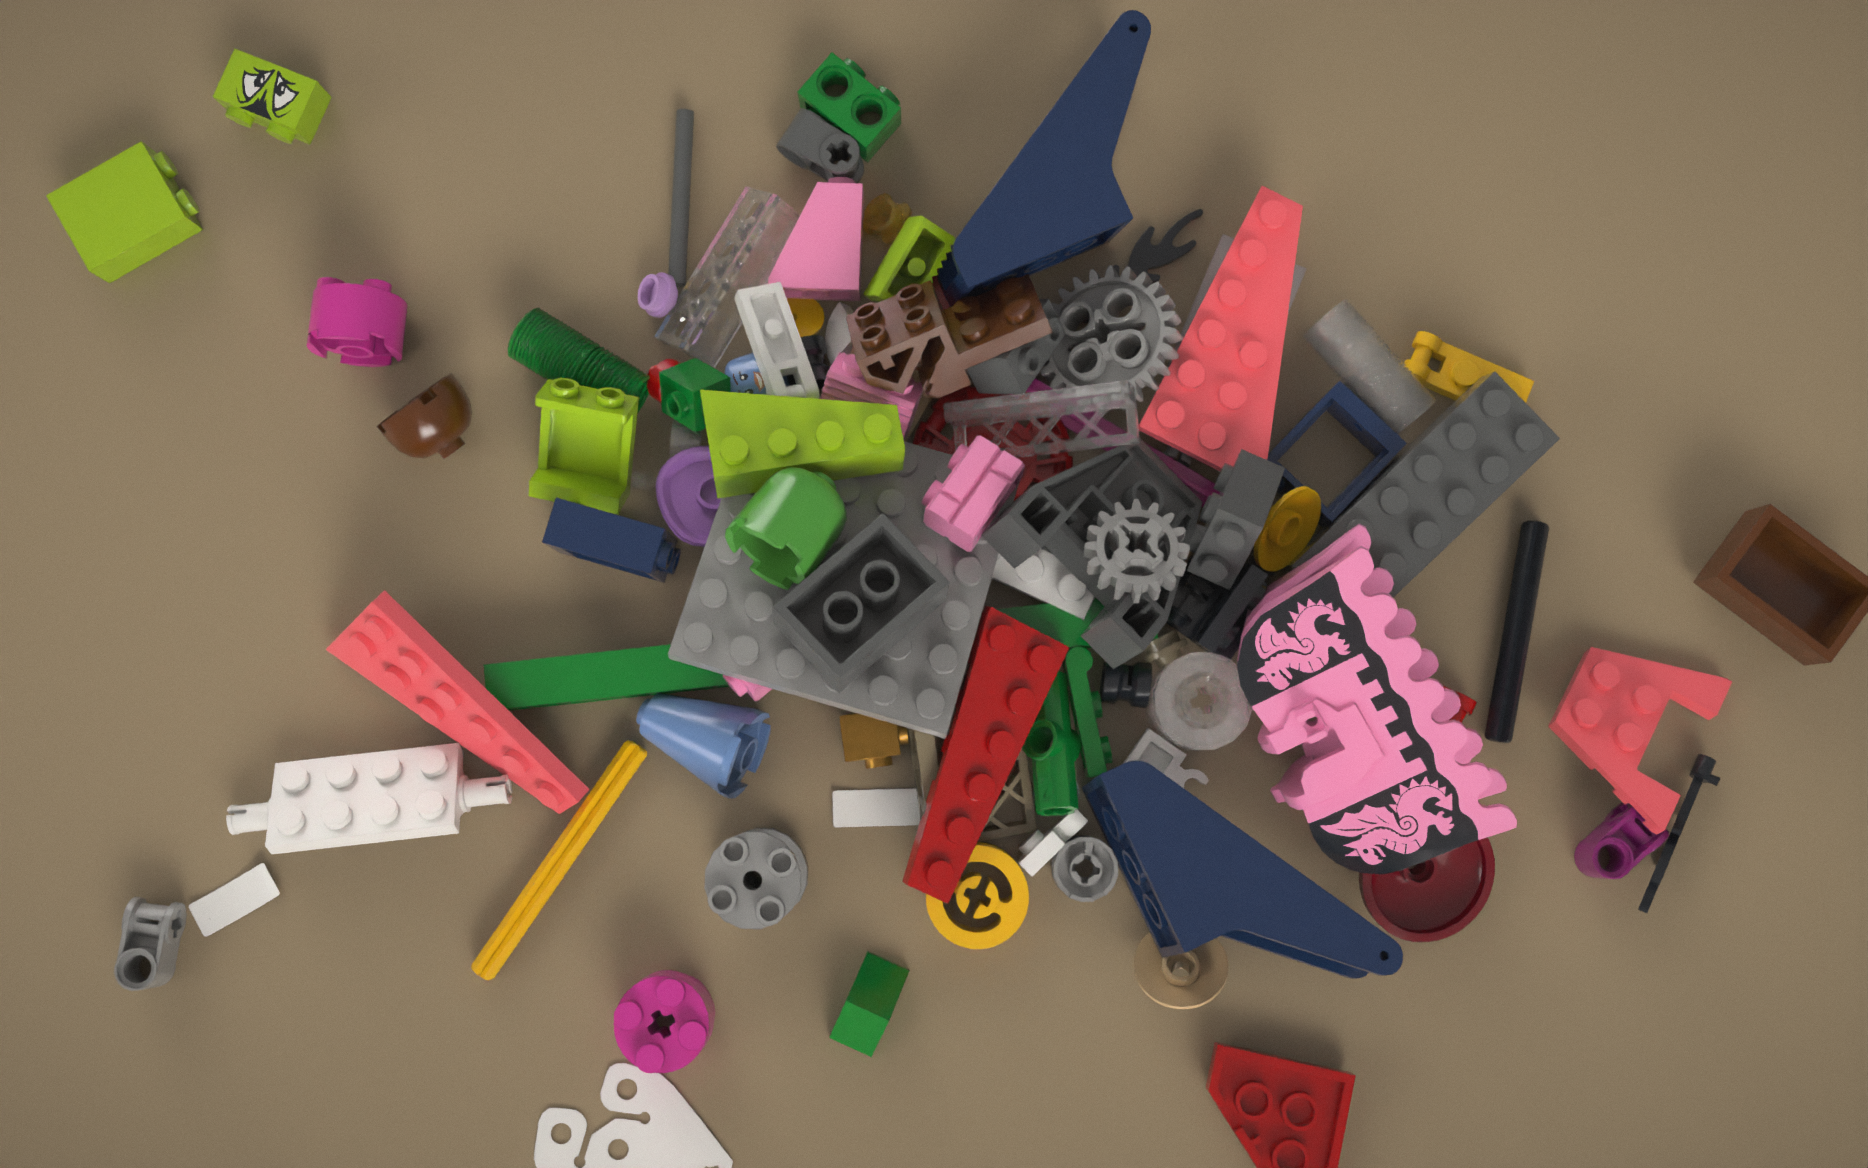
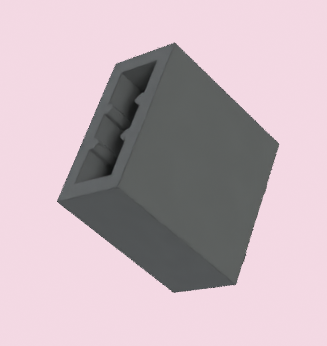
[1187,449,1285,590]

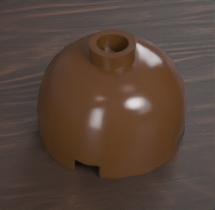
[376,373,472,459]

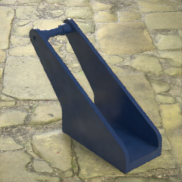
[937,10,1151,307]
[1082,761,1403,979]

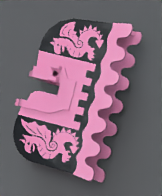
[1237,524,1517,874]

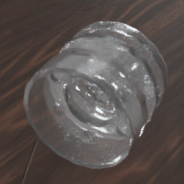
[1145,652,1253,751]

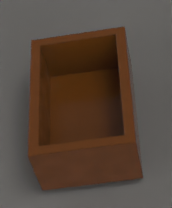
[1693,504,1868,666]

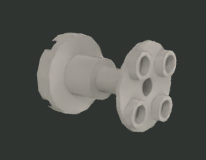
[704,828,809,929]

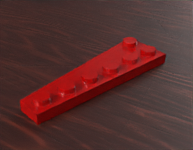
[902,606,1069,904]

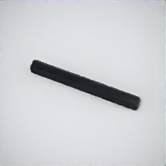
[1485,520,1549,743]

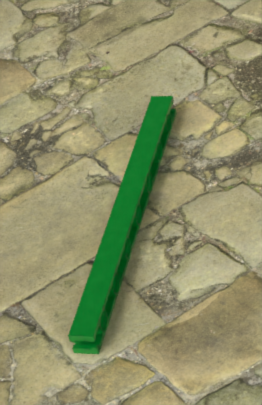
[483,598,1158,711]

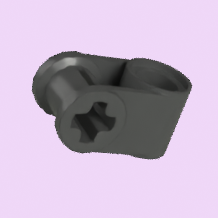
[776,108,864,183]

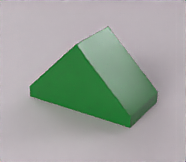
[829,951,910,1057]

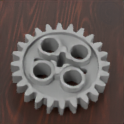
[1040,265,1183,413]

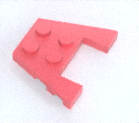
[1548,647,1732,835]

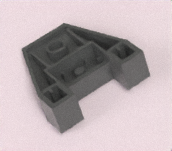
[981,437,1203,669]

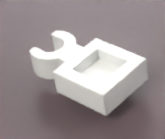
[1123,728,1209,788]
[1017,809,1088,877]

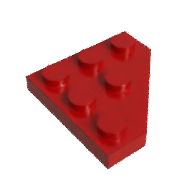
[1206,1042,1356,1168]

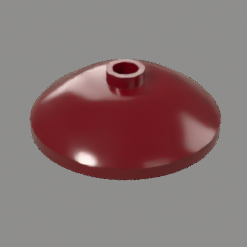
[1359,837,1495,943]

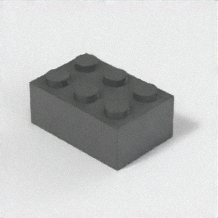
[772,513,950,693]

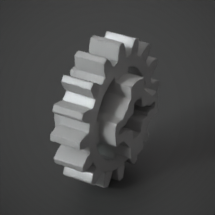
[1083,499,1190,603]

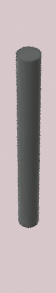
[668,109,694,287]

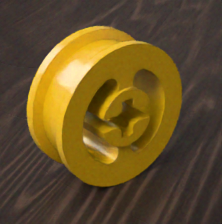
[926,842,1029,949]

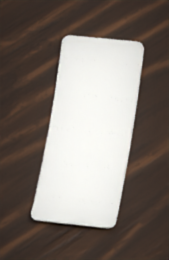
[832,788,920,827]
[189,863,280,937]

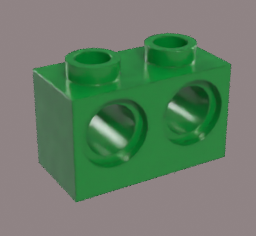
[797,52,902,163]

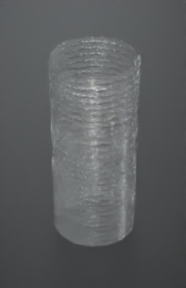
[1303,299,1436,434]

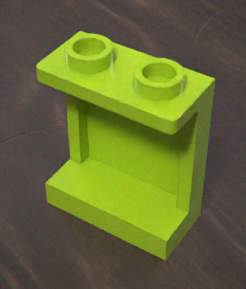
[528,378,639,515]

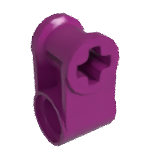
[1574,802,1669,879]

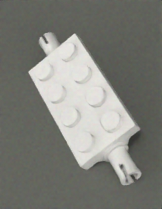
[226,743,512,854]

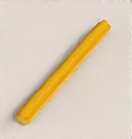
[471,740,647,981]

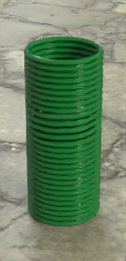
[507,307,650,413]

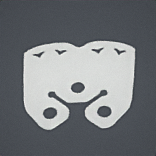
[534,1063,733,1168]

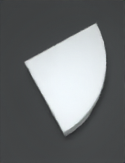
[825,302,854,364]

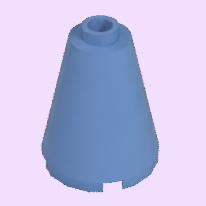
[636,693,771,799]

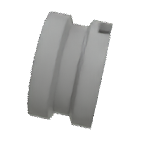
[1051,835,1118,902]

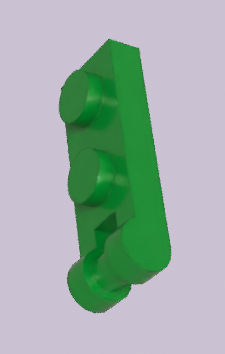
[1062,647,1113,777]

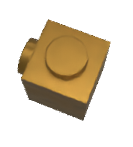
[839,713,909,769]

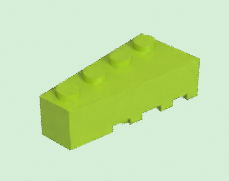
[700,390,905,498]

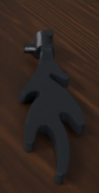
[1083,209,1203,324]
[1638,754,1720,913]

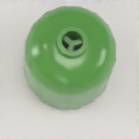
[725,467,847,590]

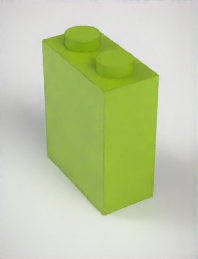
[46,141,203,283]

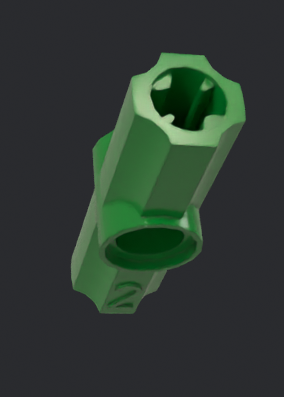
[1022,671,1081,816]

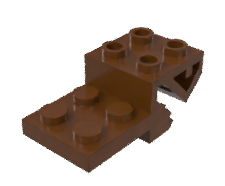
[846,274,1053,398]

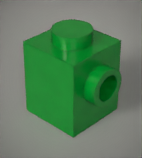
[659,357,731,432]

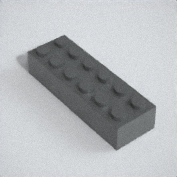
[1284,372,1560,598]

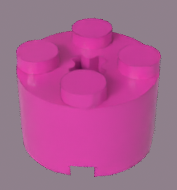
[307,277,408,367]
[614,970,715,1073]

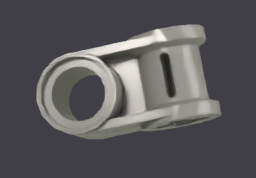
[114,897,187,991]

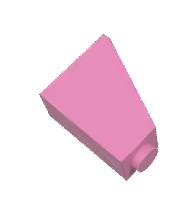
[768,177,864,301]

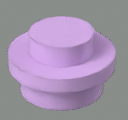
[638,272,678,318]

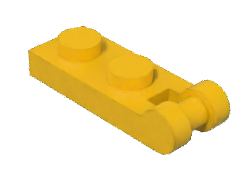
[1400,331,1534,403]

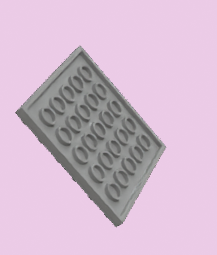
[668,441,1019,739]

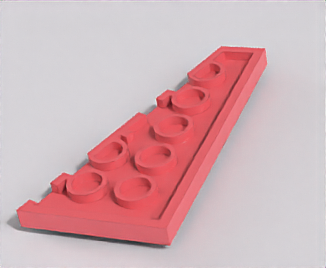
[1137,186,1303,472]
[326,590,590,814]

